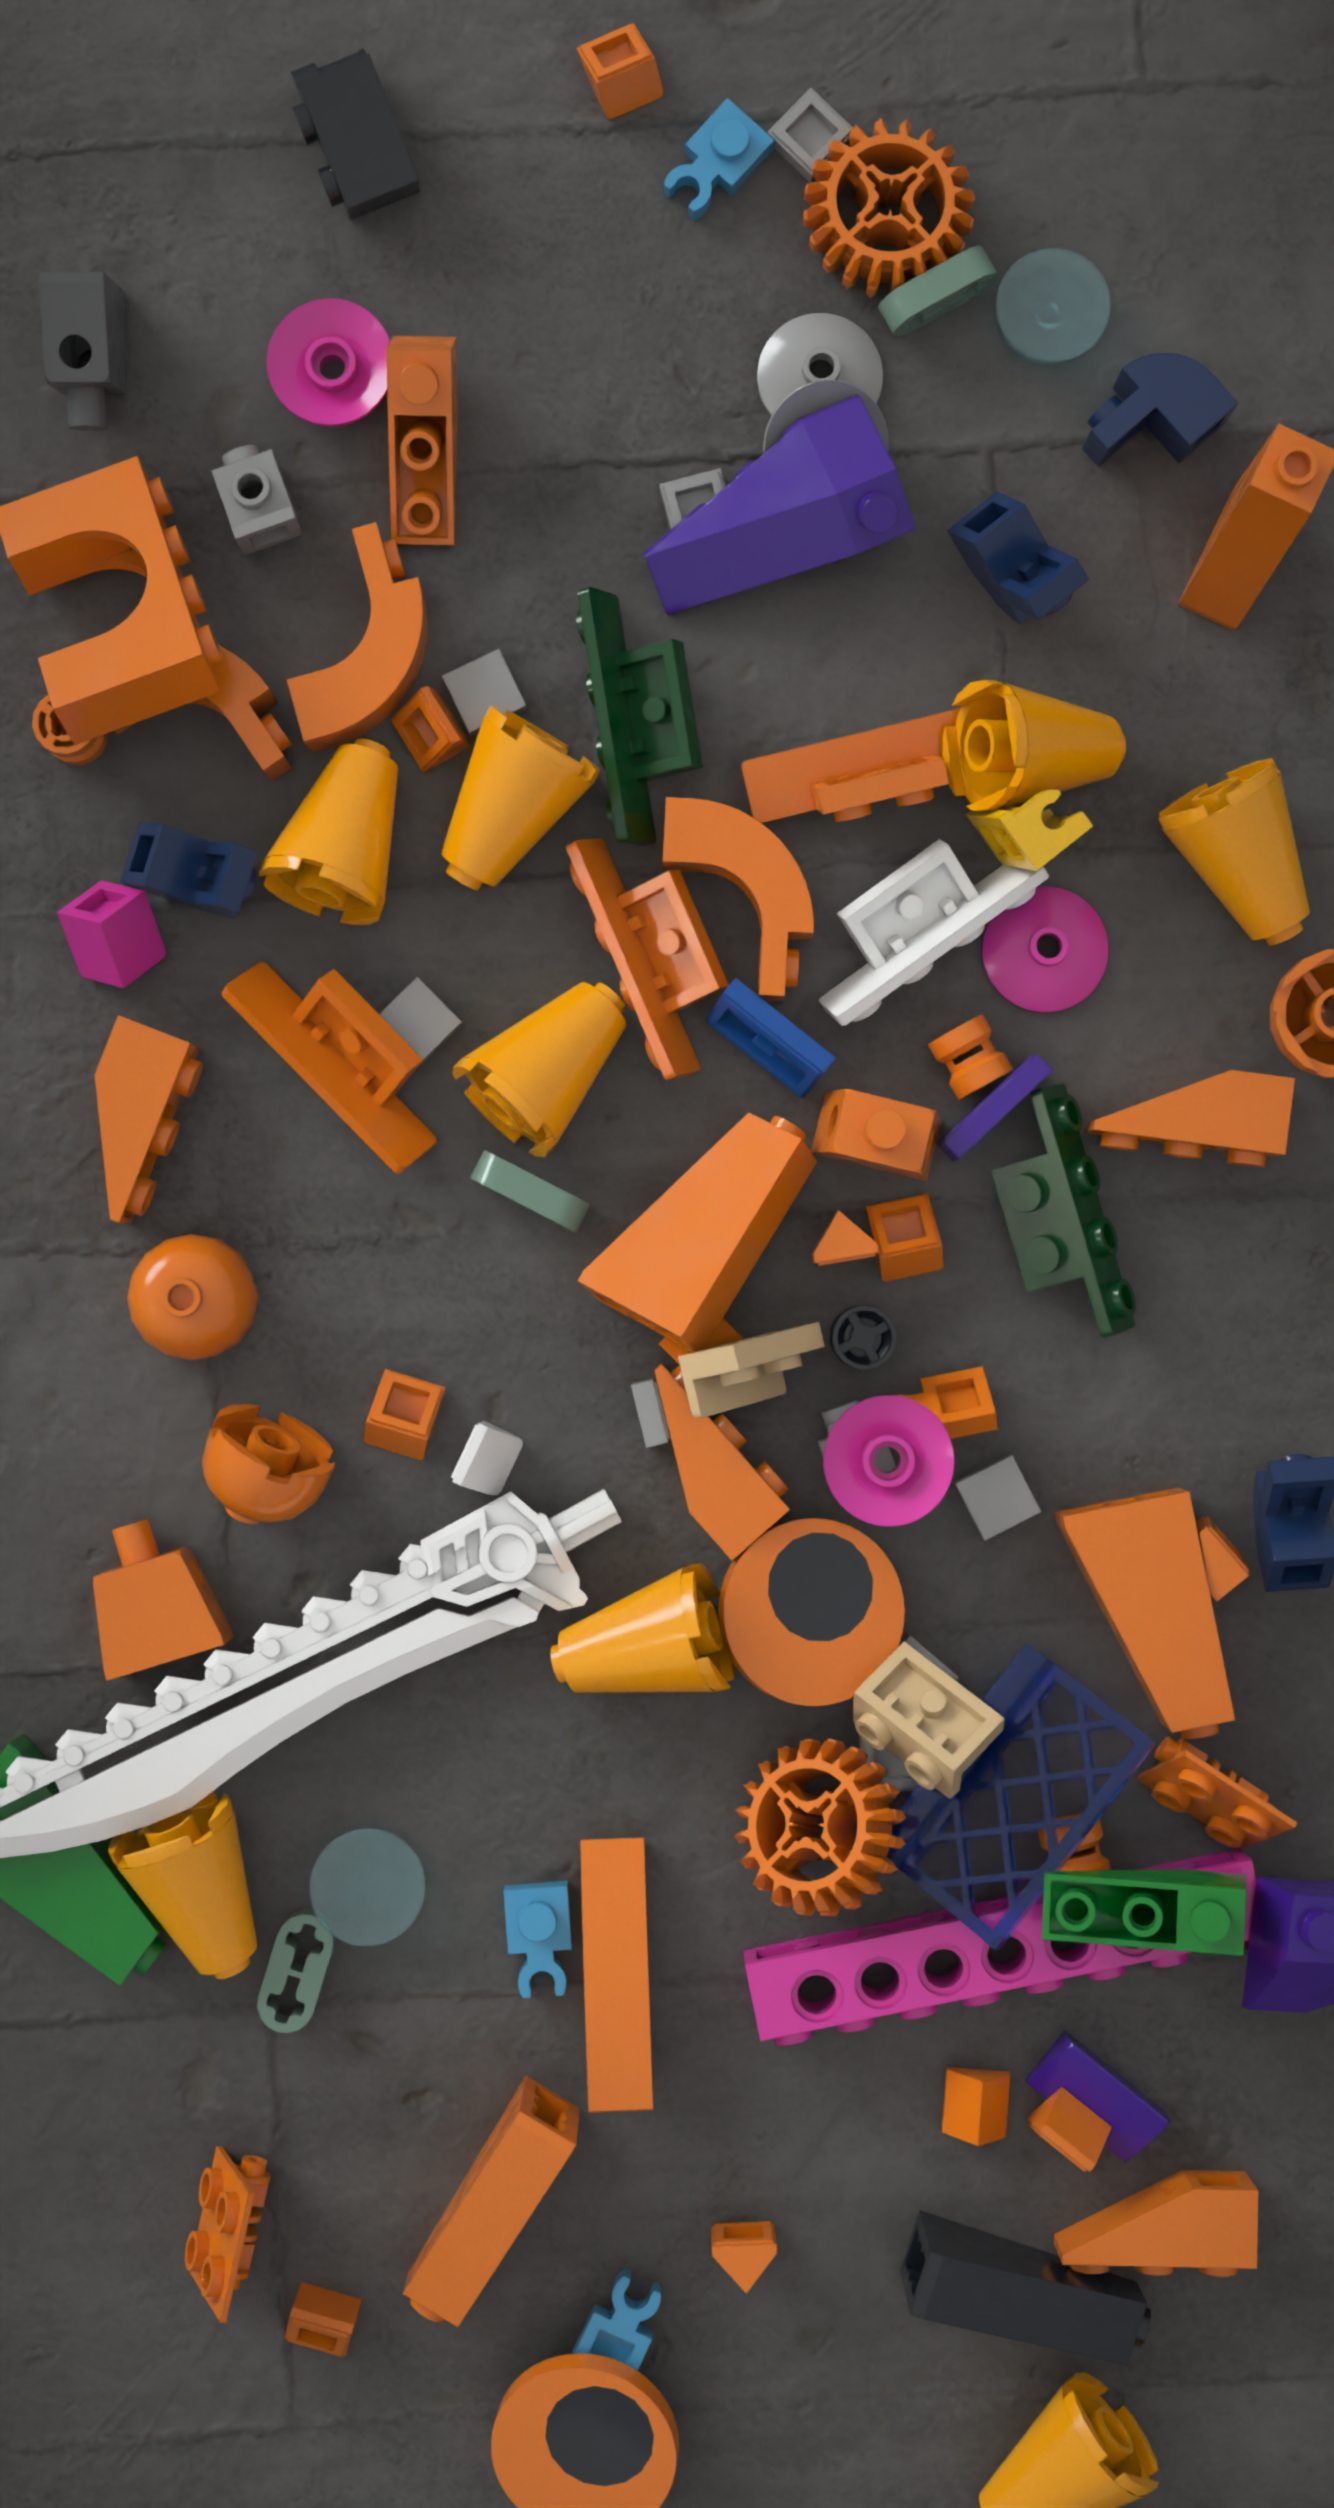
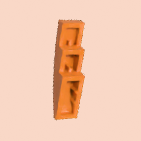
[580,1838,653,2113]

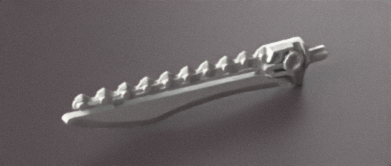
[0,1489,622,1858]

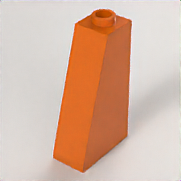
[1178,423,1334,631]
[577,1112,818,1352]
[1054,1487,1235,1739]
[402,2076,580,2327]

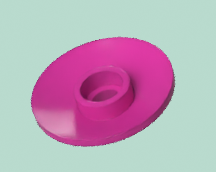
[266,298,390,427]
[981,886,1109,1013]
[823,1395,954,1526]

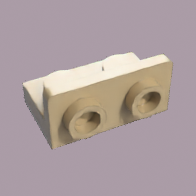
[678,1322,825,1419]
[853,1641,1005,1799]

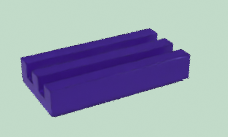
[939,1054,1053,1162]

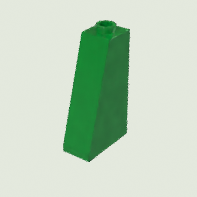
[0,1734,167,1986]

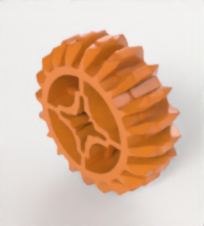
[803,118,975,298]
[733,1739,907,1917]

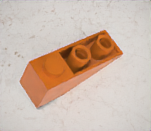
[386,336,458,545]
[94,1015,203,1225]
[1084,1070,1295,1168]
[654,1363,790,1561]
[1054,2170,1258,2277]

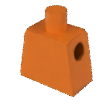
[811,1089,942,1182]
[93,1518,234,1681]

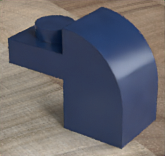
[1082,353,1238,467]
[947,491,1089,625]
[120,822,258,919]
[1253,1454,1334,1592]

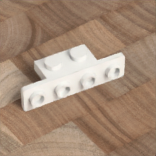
[819,839,1049,1026]

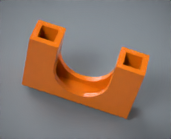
[0,456,223,745]

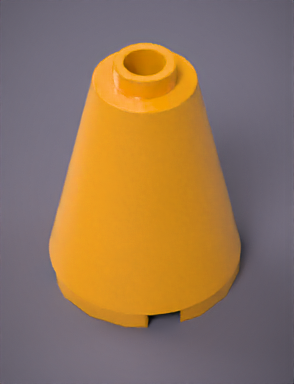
[942,680,1126,812]
[441,703,600,891]
[259,739,399,925]
[1158,758,1310,946]
[452,982,627,1158]
[551,1563,735,1693]
[108,1791,258,1979]
[979,2372,1159,2508]

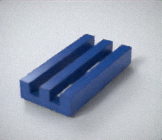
[705,978,836,1099]

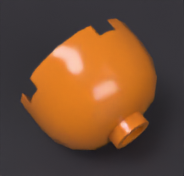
[1270,949,1334,1078]
[127,1234,259,1361]
[202,1404,335,1524]

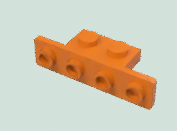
[741,708,960,823]
[566,838,729,1081]
[221,961,437,1174]

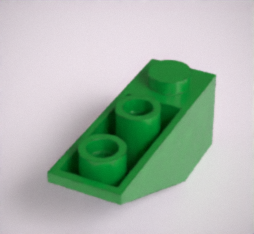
[1042,1869,1247,1956]

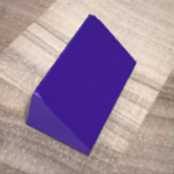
[1025,2030,1171,2163]

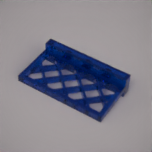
[887,1643,1157,1950]

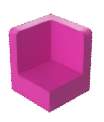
[57,880,166,988]

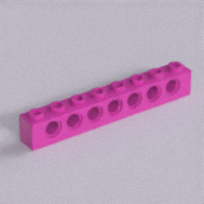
[743,1848,1256,2046]

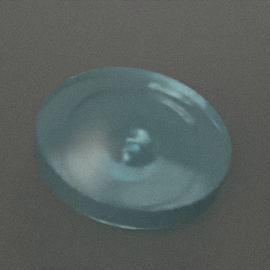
[994,248,1110,367]
[309,1828,425,1947]

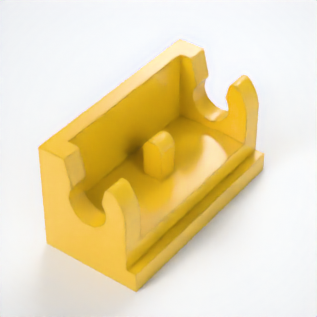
[965,789,1093,871]

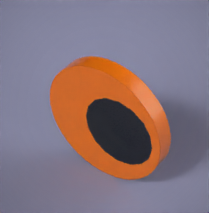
[718,1518,905,1706]
[491,2353,679,2508]

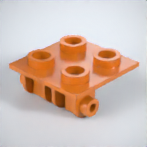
[1136,1736,1298,1849]
[185,2146,271,2323]

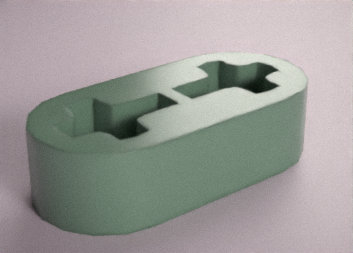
[878,245,998,337]
[470,1150,591,1233]
[257,1908,337,2033]

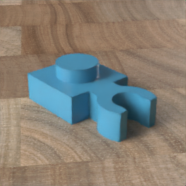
[664,98,774,221]
[503,1881,573,1998]
[571,2267,661,2371]

